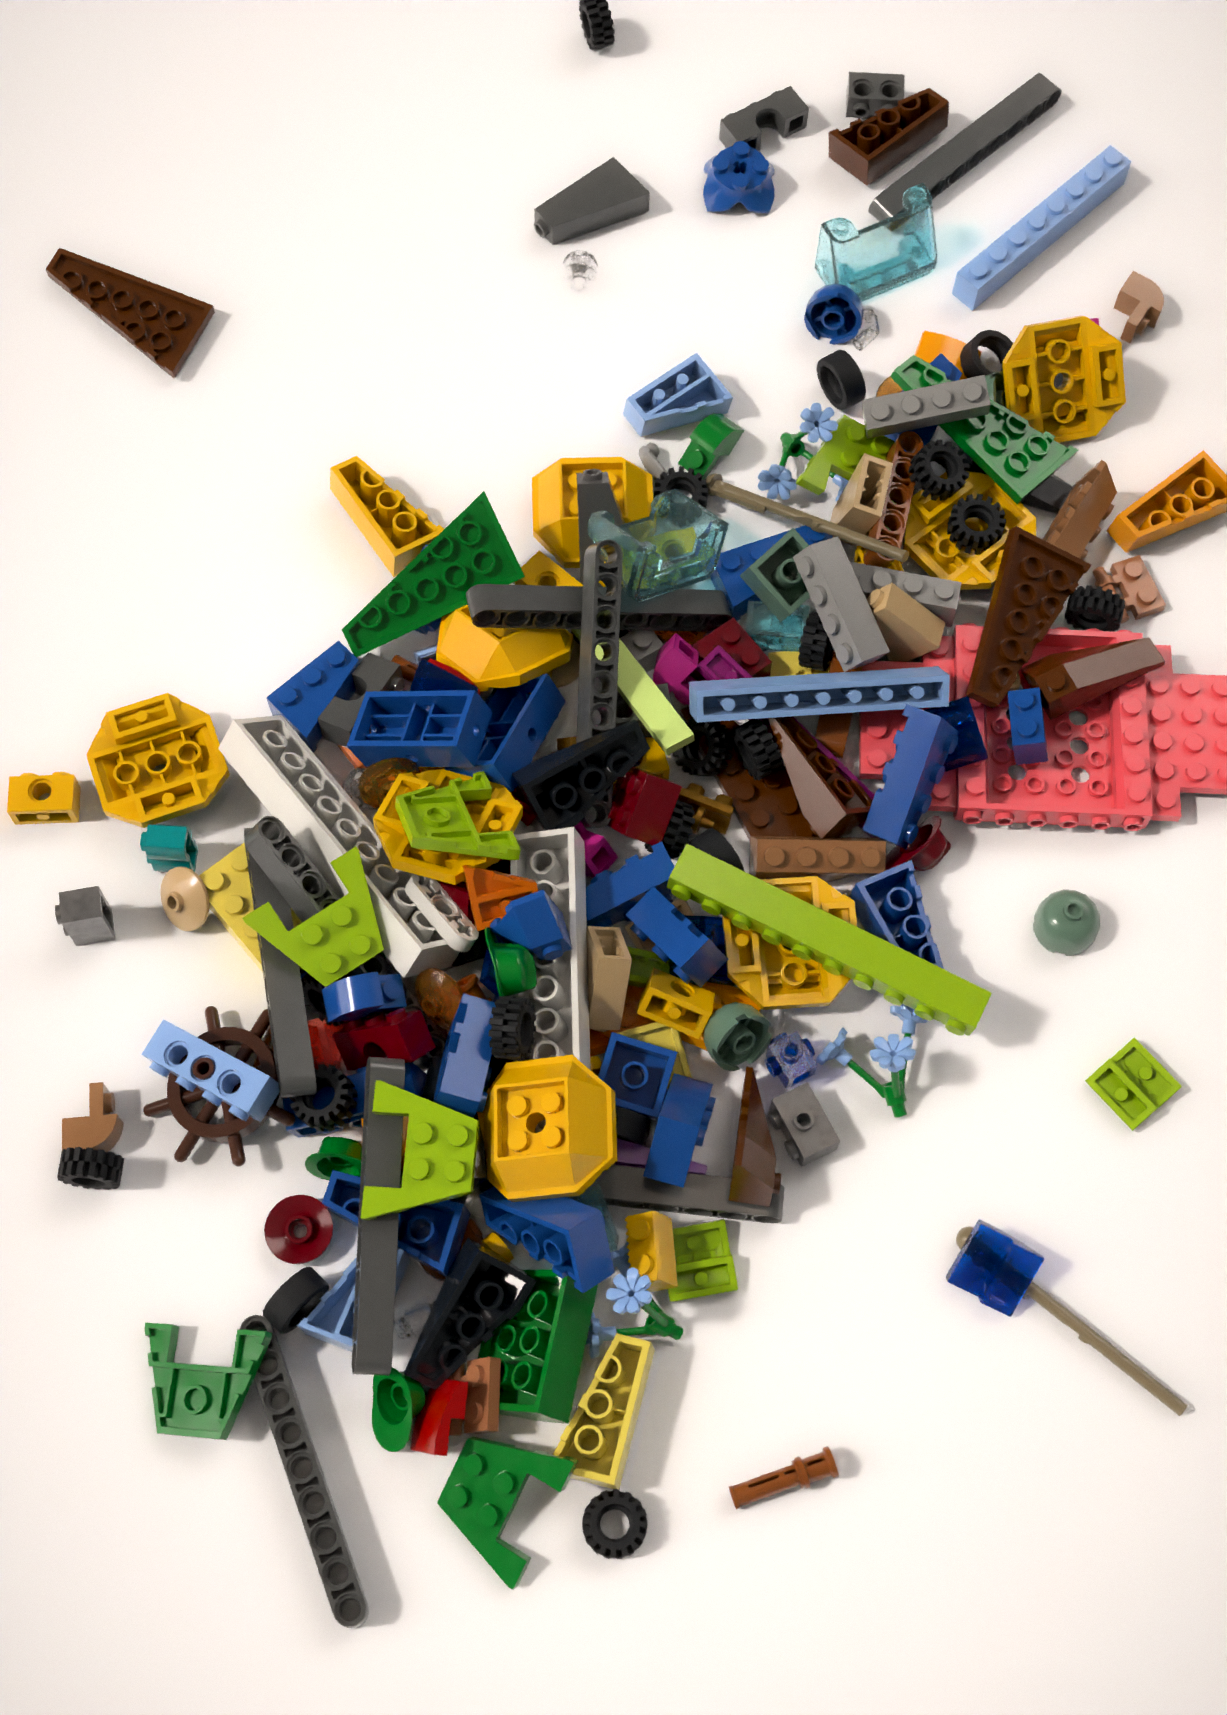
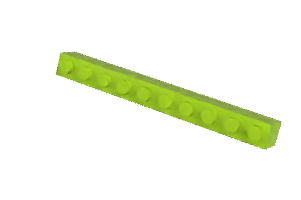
[667,844,992,1036]

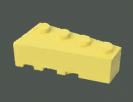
[553,1333,655,1489]

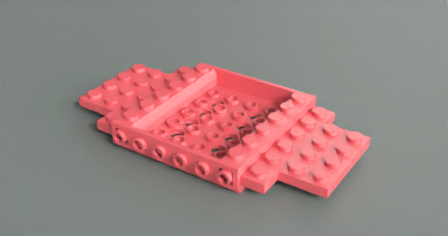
[859,623,1227,831]

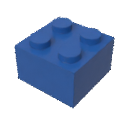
[598,1032,677,1121]

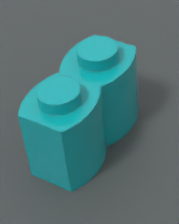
[140,824,198,872]

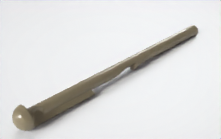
[706,473,909,563]
[956,1226,1188,1416]

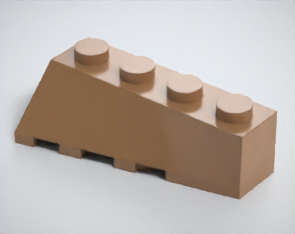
[1043,460,1117,560]
[749,836,886,882]

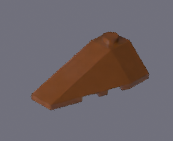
[1021,637,1165,720]
[768,717,872,839]
[728,1066,782,1207]

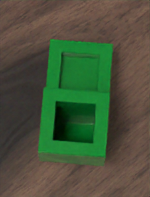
[678,413,745,480]

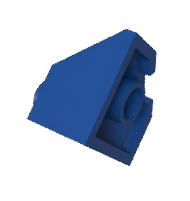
[490,890,573,960]

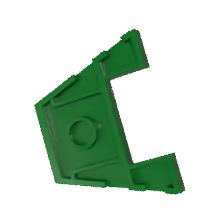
[144,1322,272,1440]
[437,1436,579,1590]

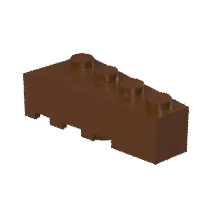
[828,87,949,186]

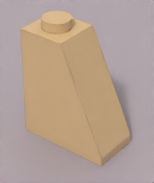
[830,453,893,546]
[867,583,945,662]
[587,926,632,1032]

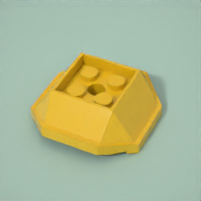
[1002,315,1126,443]
[532,457,655,568]
[903,471,1036,590]
[436,605,574,692]
[86,693,230,828]
[373,769,523,885]
[722,876,857,1010]
[479,1055,617,1202]

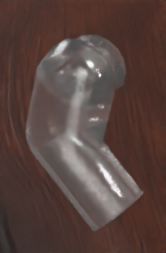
[852,308,880,351]

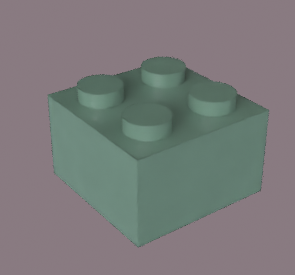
[740,528,810,622]

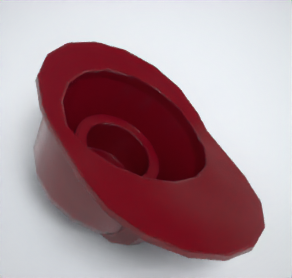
[885,815,951,871]

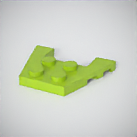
[796,415,896,531]
[395,771,521,860]
[242,847,384,987]
[361,1080,479,1221]

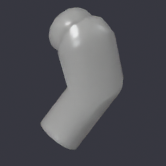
[638,443,668,481]

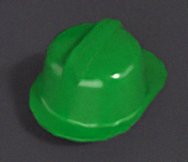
[485,927,537,997]
[304,1136,362,1181]
[372,1367,425,1452]

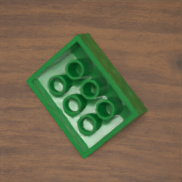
[478,1269,598,1424]

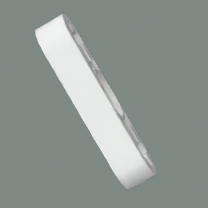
[405,874,479,952]

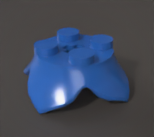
[703,141,775,213]

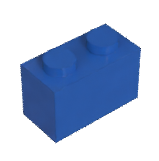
[1007,687,1048,765]

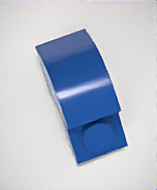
[322,972,407,1022]

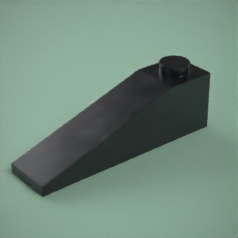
[404,1238,537,1390]

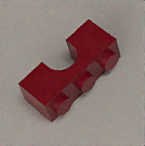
[332,1008,436,1071]

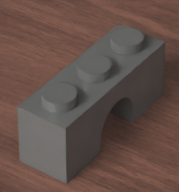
[719,86,809,151]
[317,652,405,749]

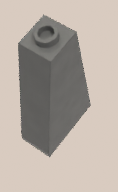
[534,157,650,245]
[576,469,634,587]

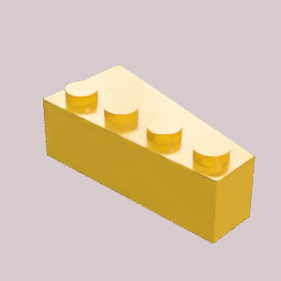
[330,455,444,577]

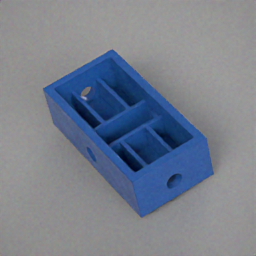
[444,674,566,792]
[347,690,493,767]

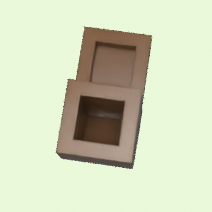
[1113,271,1164,343]
[62,1082,124,1152]

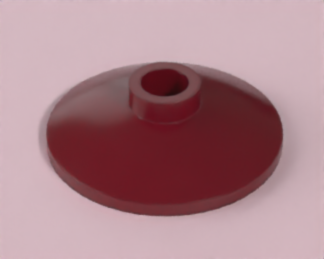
[264,1195,334,1264]

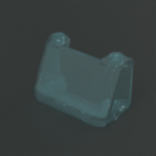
[814,183,938,302]
[588,489,729,602]

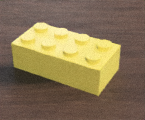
[199,843,302,973]

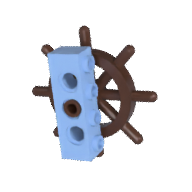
[141,1006,295,1167]

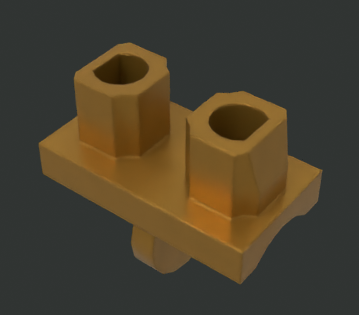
[677,782,734,835]

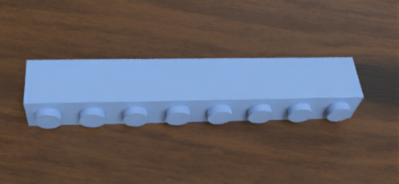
[952,145,1132,311]
[689,666,950,723]

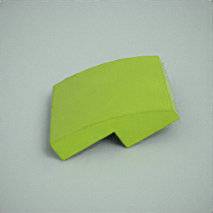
[1085,1037,1182,1131]
[667,1219,738,1302]

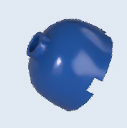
[804,283,864,345]

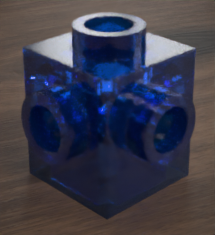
[764,1031,818,1090]

